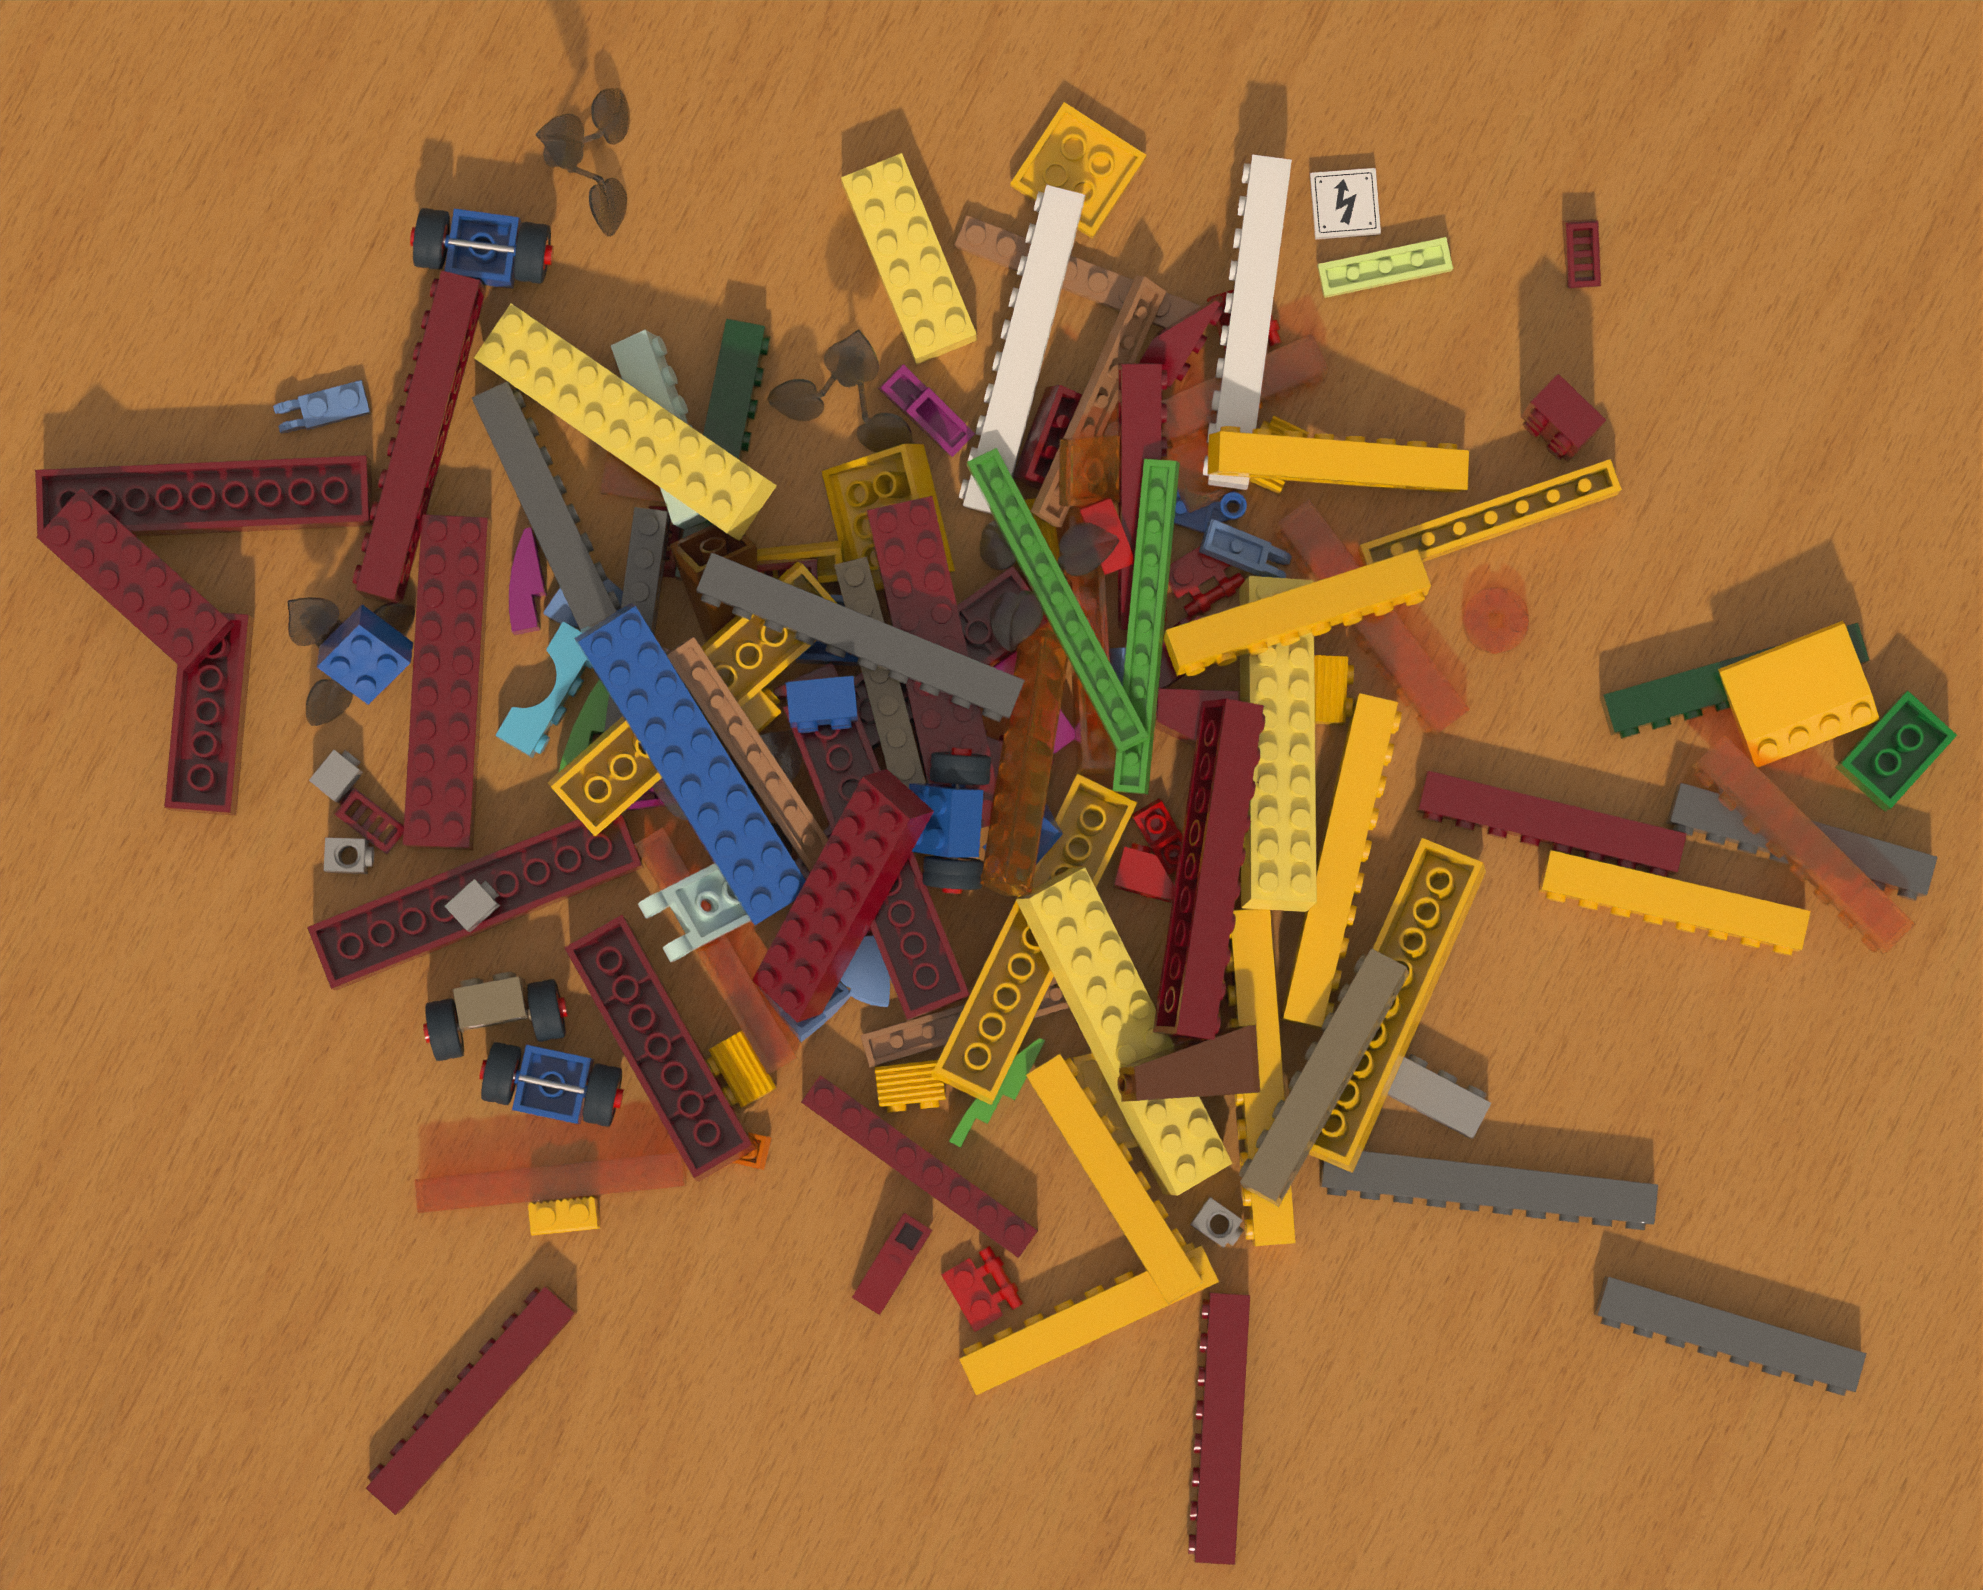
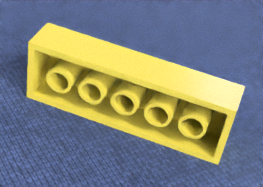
[841,153,977,365]

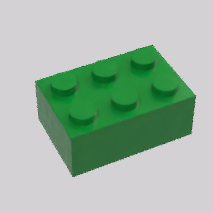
[1835,691,1957,812]

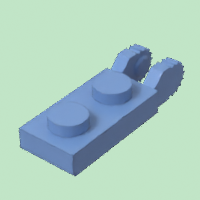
[273,380,371,434]
[1199,519,1292,578]

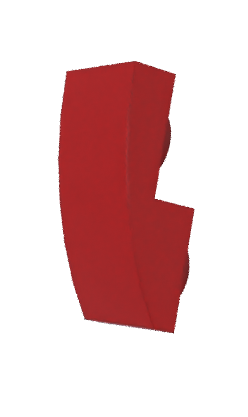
[1079,497,1135,575]
[1131,798,1182,875]

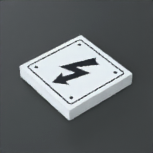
[1310,168,1381,240]

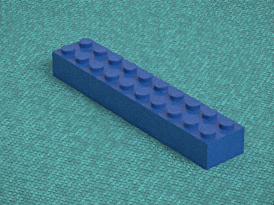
[574,603,806,925]

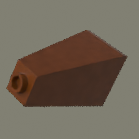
[669,524,757,642]
[1117,1025,1261,1102]

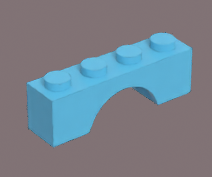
[495,622,592,758]

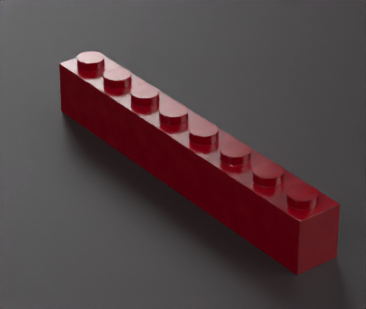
[1118,363,1167,630]
[1416,771,1687,878]
[801,1075,1038,1258]
[366,1286,577,1515]
[1188,1292,1250,1565]

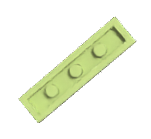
[1317,237,1453,298]

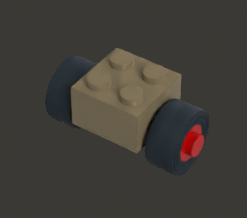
[423,972,568,1061]

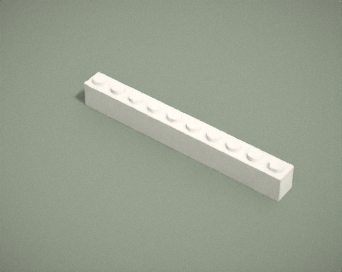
[1203,155,1292,490]
[959,185,1085,514]

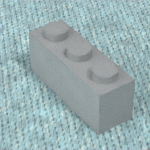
[1388,1054,1491,1139]

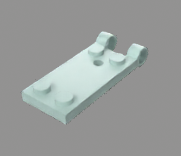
[638,863,750,962]

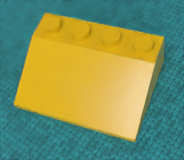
[822,444,955,593]
[1718,621,1880,769]

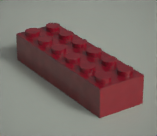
[36,488,235,674]
[164,612,254,816]

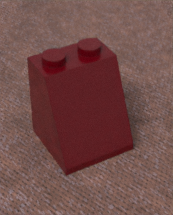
[1155,689,1238,747]

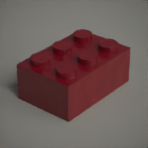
[1521,374,1606,462]

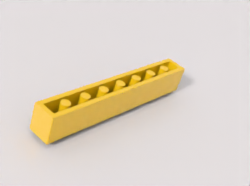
[1207,426,1469,493]
[1358,459,1622,566]
[1164,549,1431,676]
[1539,850,1811,956]
[1026,1054,1204,1305]
[959,1242,1219,1395]

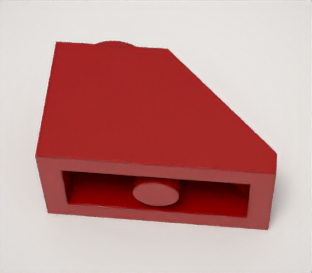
[1113,843,1174,904]

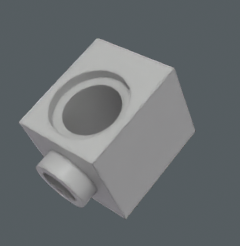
[309,750,363,804]
[324,837,374,874]
[445,879,500,932]
[1190,1197,1244,1248]

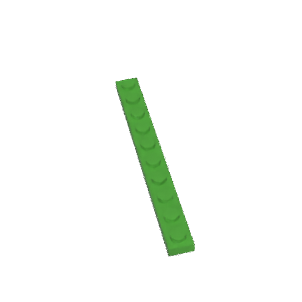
[967,448,1148,753]
[1113,459,1180,794]

